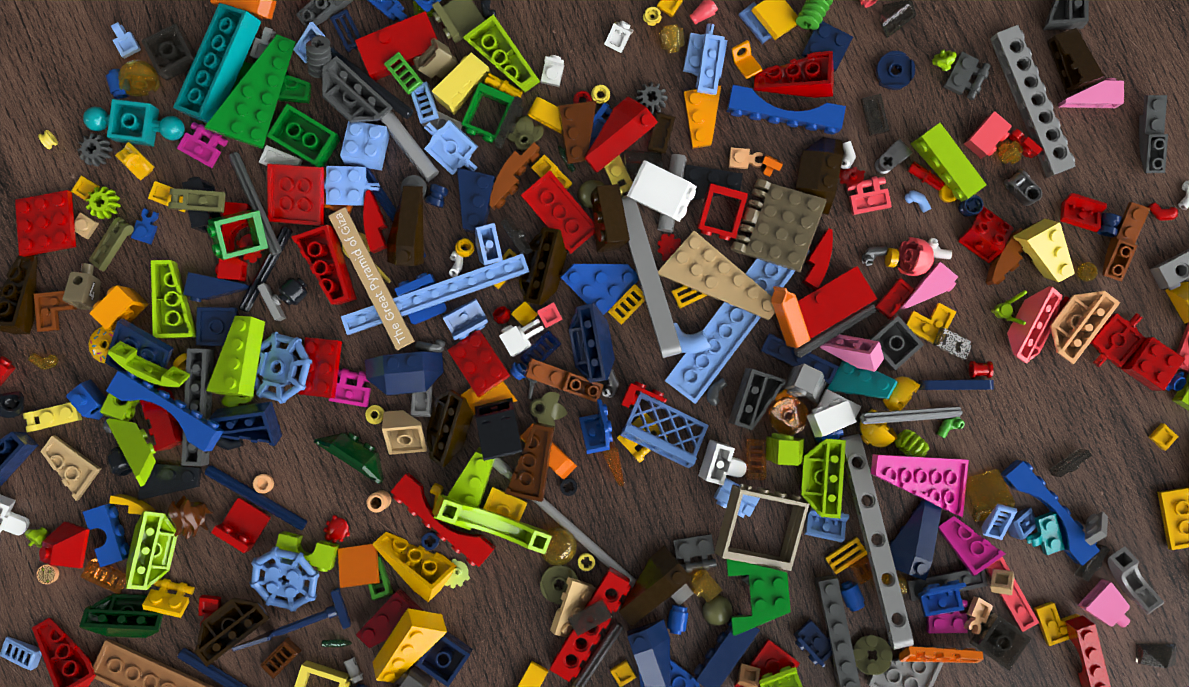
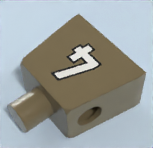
[62,263,101,310]

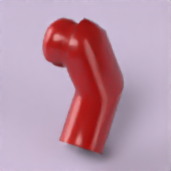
[1148,202,1178,221]

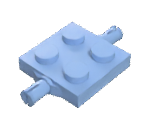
[683,23,728,88]
[424,120,479,175]
[324,166,380,206]

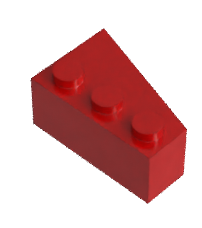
[140,388,183,452]

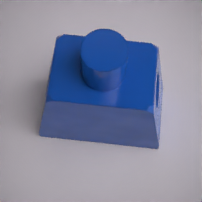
[66,380,106,420]

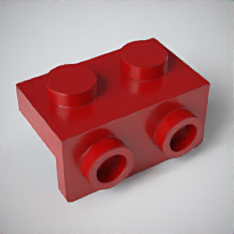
[1060,193,1107,232]

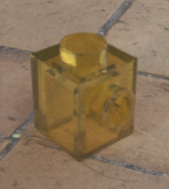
[691,570,722,603]

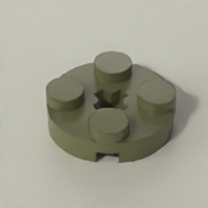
[540,564,578,604]
[853,635,893,676]

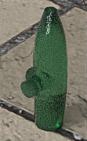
[558,146,576,173]
[321,639,352,648]

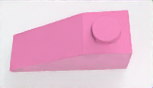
[1058,78,1124,108]
[900,262,958,310]
[820,334,884,372]

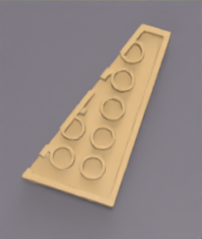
[658,231,775,320]

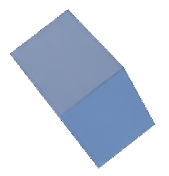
[1008,507,1036,540]

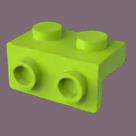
[759,666,803,687]

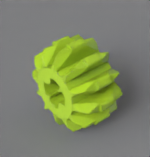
[85,186,121,219]
[895,429,929,457]

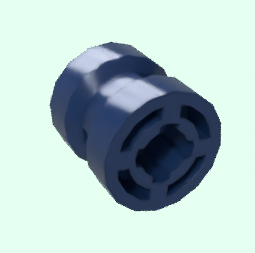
[425,184,449,208]
[958,195,984,217]
[1096,213,1122,237]

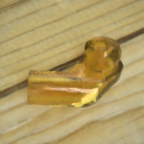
[28,353,58,370]

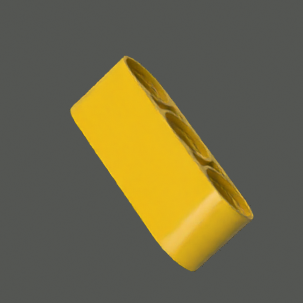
[527,97,562,134]

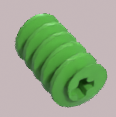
[796,0,833,30]

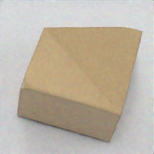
[990,569,1014,595]

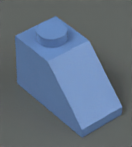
[475,223,503,265]

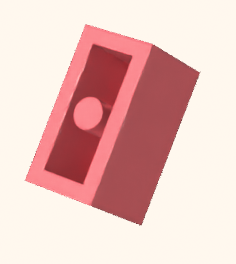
[964,111,1012,159]

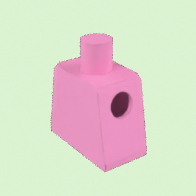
[1078,579,1130,628]

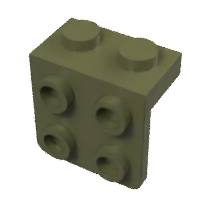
[432,0,485,44]

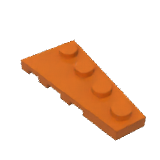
[899,646,984,663]

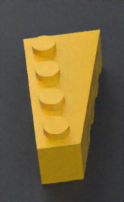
[372,608,447,683]

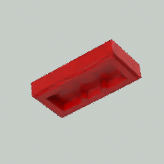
[875,278,915,319]

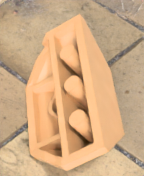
[1050,291,1120,364]

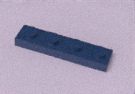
[760,333,839,384]

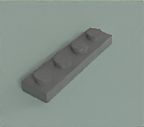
[906,569,988,601]

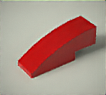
[363,190,388,254]
[802,228,833,290]

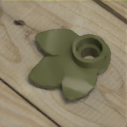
[506,115,543,152]
[530,392,568,429]

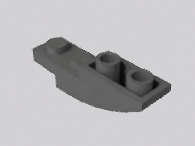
[296,0,354,28]
[1139,95,1168,173]

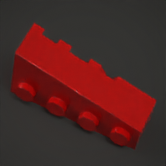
[291,225,357,305]

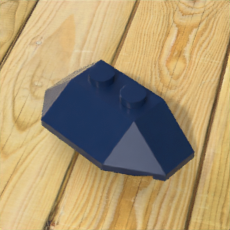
[569,303,615,383]
[365,352,444,396]

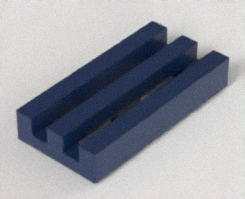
[330,9,361,52]

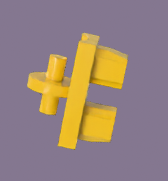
[115,142,154,180]

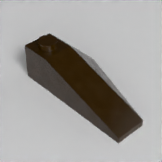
[387,186,424,266]

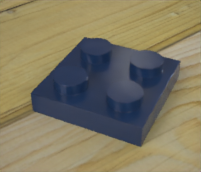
[801,21,853,72]
[196,307,238,346]

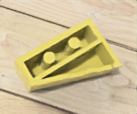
[432,53,490,115]
[1013,219,1075,282]

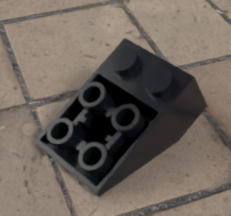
[475,398,522,461]

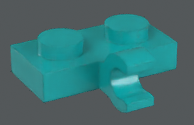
[1026,512,1065,555]

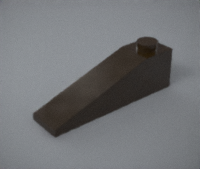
[0,255,37,334]
[619,545,692,626]

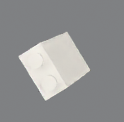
[627,160,696,222]

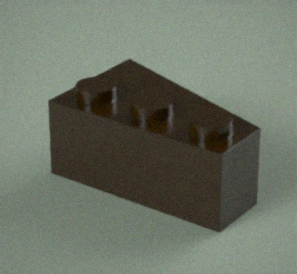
[1047,28,1104,94]
[590,184,630,253]

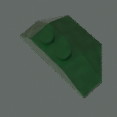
[314,432,384,484]
[79,594,164,638]

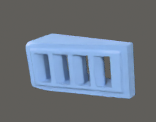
[411,81,439,124]
[981,504,1017,540]
[0,636,42,671]

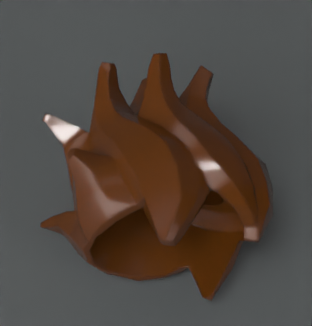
[168,495,213,539]

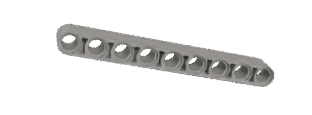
[621,195,682,358]

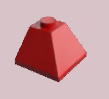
[39,522,90,568]

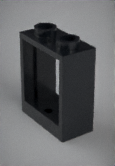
[182,177,222,233]

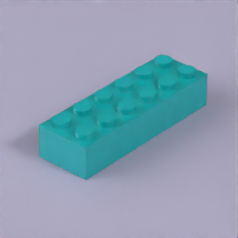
[173,3,261,123]

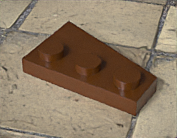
[558,101,597,164]

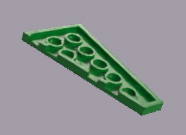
[204,34,296,149]

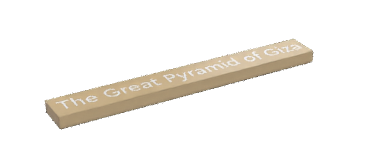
[328,207,415,350]

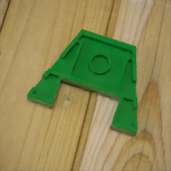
[726,559,791,636]

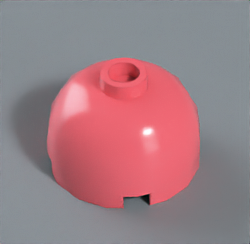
[898,237,934,276]

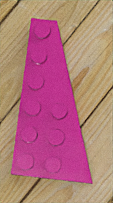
[871,454,969,517]

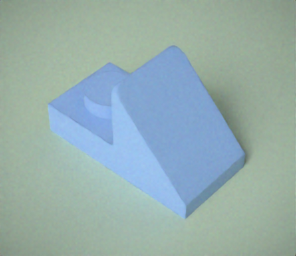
[293,22,325,63]

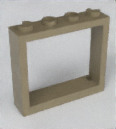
[715,483,809,571]

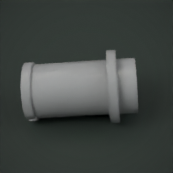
[343,657,364,684]

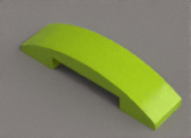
[108,341,190,387]

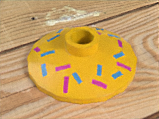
[88,327,114,364]

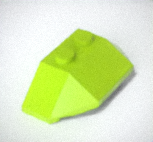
[106,418,156,487]
[801,439,846,519]
[126,511,178,590]

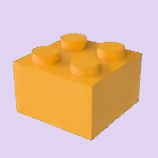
[89,285,149,331]

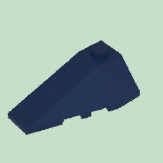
[889,499,942,581]
[627,619,670,687]

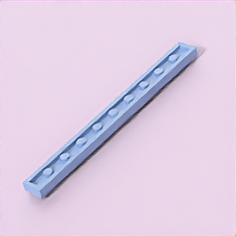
[341,254,530,335]

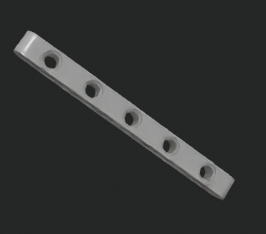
[839,434,914,650]

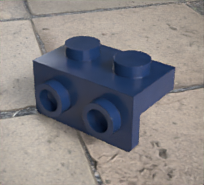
[793,619,832,667]

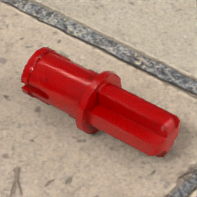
[907,161,945,190]

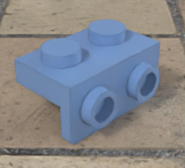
[442,298,488,340]
[804,507,849,542]

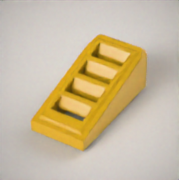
[608,284,645,325]

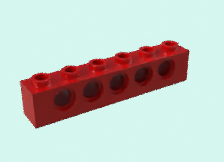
[549,566,631,682]

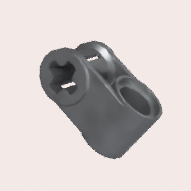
[874,139,912,174]
[1004,169,1042,206]

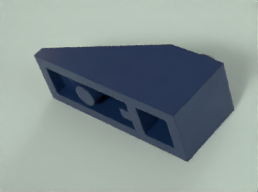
[183,272,250,302]

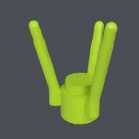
[991,290,1027,325]

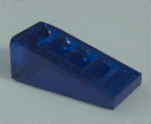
[520,330,561,366]

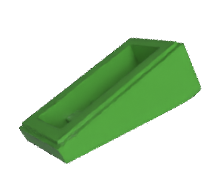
[384,52,423,95]
[368,556,394,600]

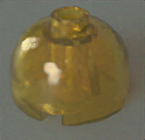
[118,60,160,96]
[540,526,577,566]

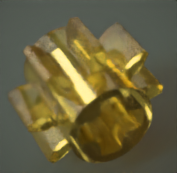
[998,140,1023,165]

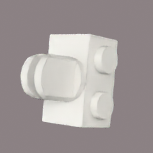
[499,319,544,357]
[806,399,857,437]
[698,440,747,485]
[0,494,30,535]

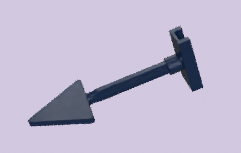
[232,588,352,651]

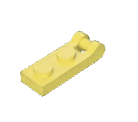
[604,155,633,196]
[23,402,82,433]

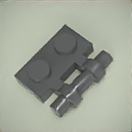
[943,52,991,100]
[673,533,717,573]

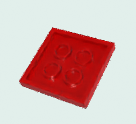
[267,163,324,226]
[15,190,76,257]

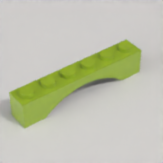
[432,494,552,554]

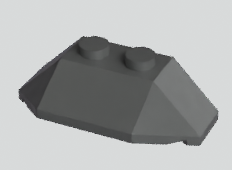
[322,56,393,123]

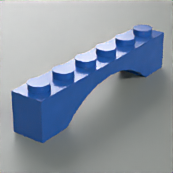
[726,85,846,134]
[106,371,224,452]
[999,460,1100,566]

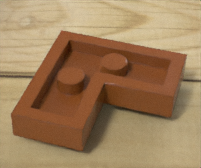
[34,291,77,332]

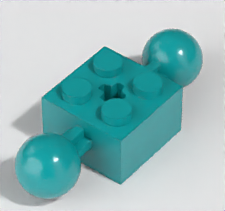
[83,99,185,147]

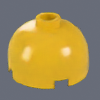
[883,376,920,411]
[860,409,898,448]

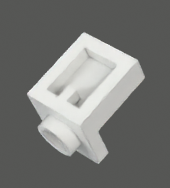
[604,21,634,53]
[541,55,564,87]

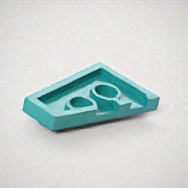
[827,360,898,399]

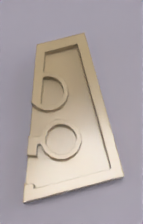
[41,435,102,501]
[550,577,596,638]

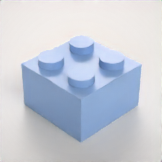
[340,121,390,171]

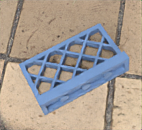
[620,392,709,468]

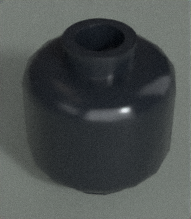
[278,277,308,306]
[106,446,133,476]

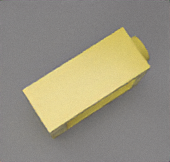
[294,660,351,687]

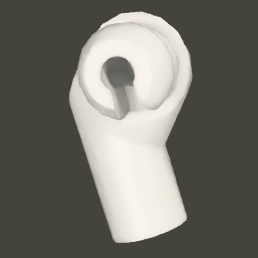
[841,141,856,169]
[1178,181,1189,210]
[927,238,952,259]
[449,251,463,277]

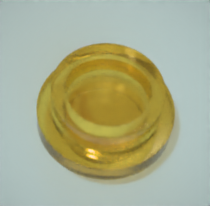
[1077,262,1098,282]

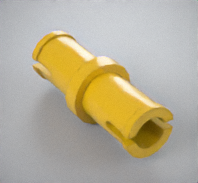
[484,73,523,102]

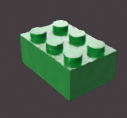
[267,104,341,167]

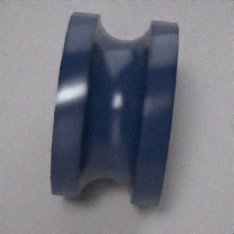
[421,531,440,550]

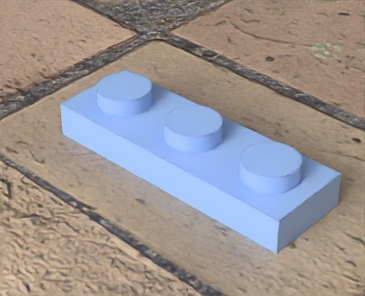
[697,34,725,95]

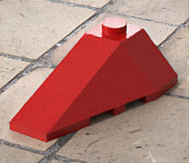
[754,51,834,98]
[32,618,96,687]

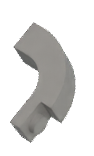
[1108,546,1164,615]

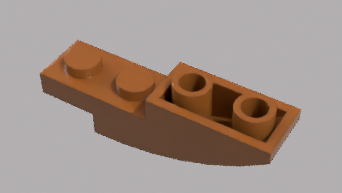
[489,142,540,211]
[1102,202,1150,282]
[986,221,1040,285]
[524,358,604,402]

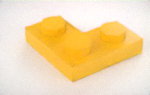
[905,303,956,346]
[1033,602,1080,646]

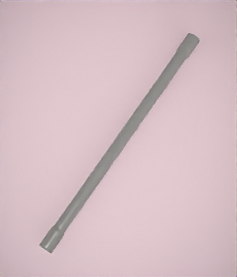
[493,457,637,589]

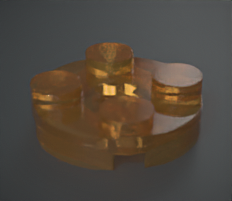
[768,396,809,435]

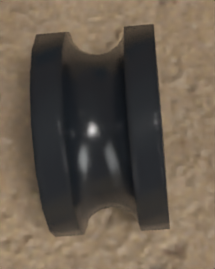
[560,478,578,496]

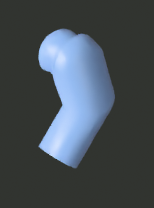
[905,190,932,213]

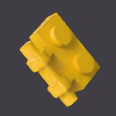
[142,578,195,618]

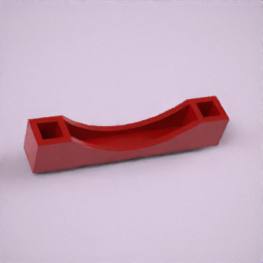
[391,472,496,567]

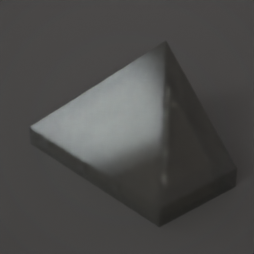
[880,0,916,38]
[624,150,663,177]
[1136,643,1176,669]

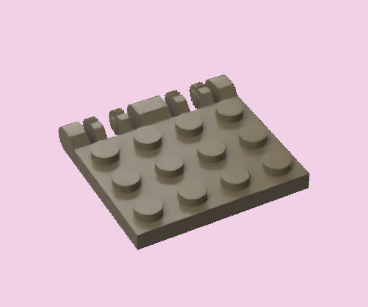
[731,179,826,272]

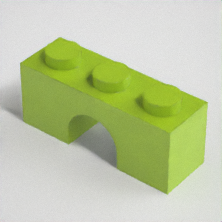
[276,531,340,572]

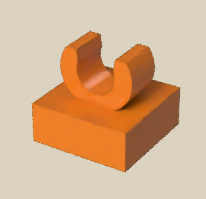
[762,154,783,177]

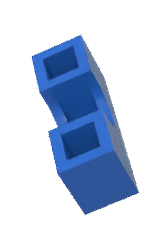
[83,503,130,568]

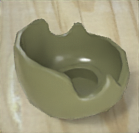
[577,179,604,208]
[702,595,733,626]

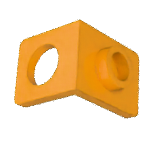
[731,40,762,79]

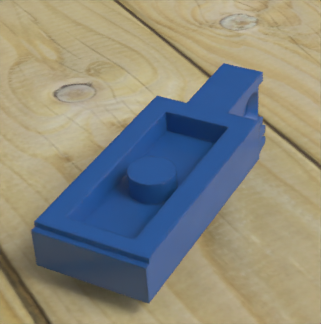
[367,0,408,21]

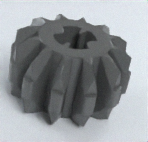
[635,81,668,115]
[77,133,113,167]

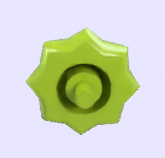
[932,50,956,71]
[25,527,49,548]

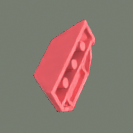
[1007,286,1063,363]

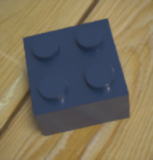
[416,631,473,687]

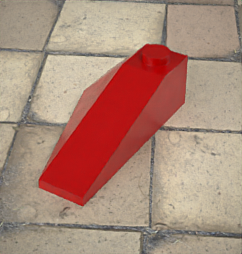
[584,97,658,173]

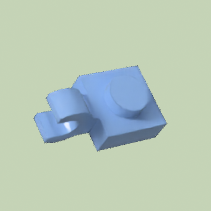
[111,22,141,59]

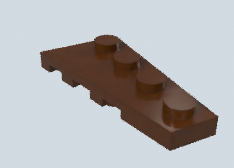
[505,422,555,502]

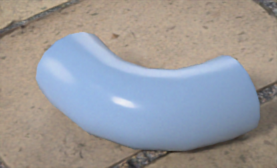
[674,323,711,354]

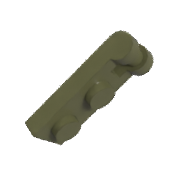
[168,188,226,213]
[88,217,134,271]

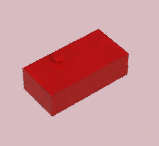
[355,11,438,81]
[798,266,877,339]

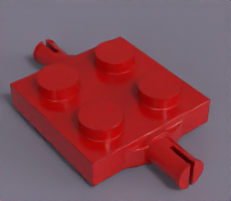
[1090,313,1146,367]

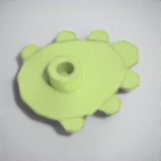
[445,559,470,589]

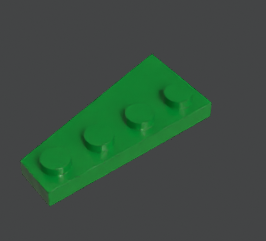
[232,62,312,103]

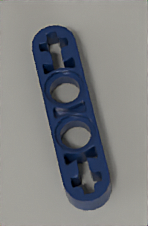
[918,380,994,390]

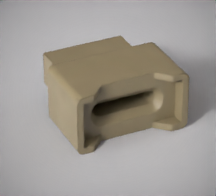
[413,38,458,79]

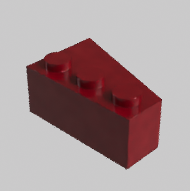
[356,588,424,649]

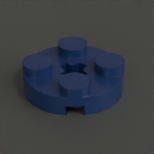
[875,51,915,90]

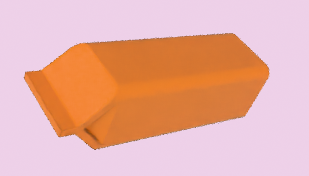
[210,0,277,20]
[771,286,811,348]
[520,423,577,480]

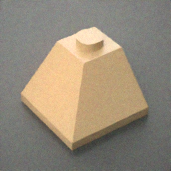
[382,410,427,455]

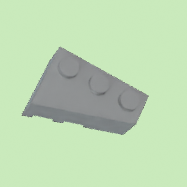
[783,364,827,404]

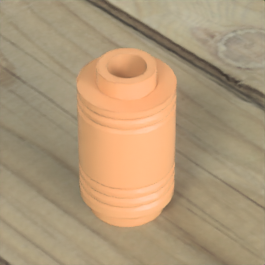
[367,490,391,512]

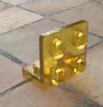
[966,469,1015,523]

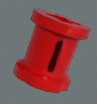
[969,361,994,378]

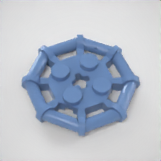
[254,332,312,404]
[249,547,320,612]

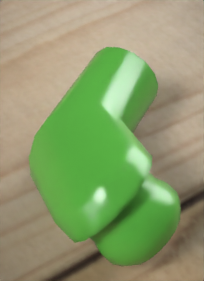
[936,417,965,439]

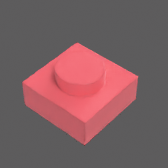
[537,302,563,328]

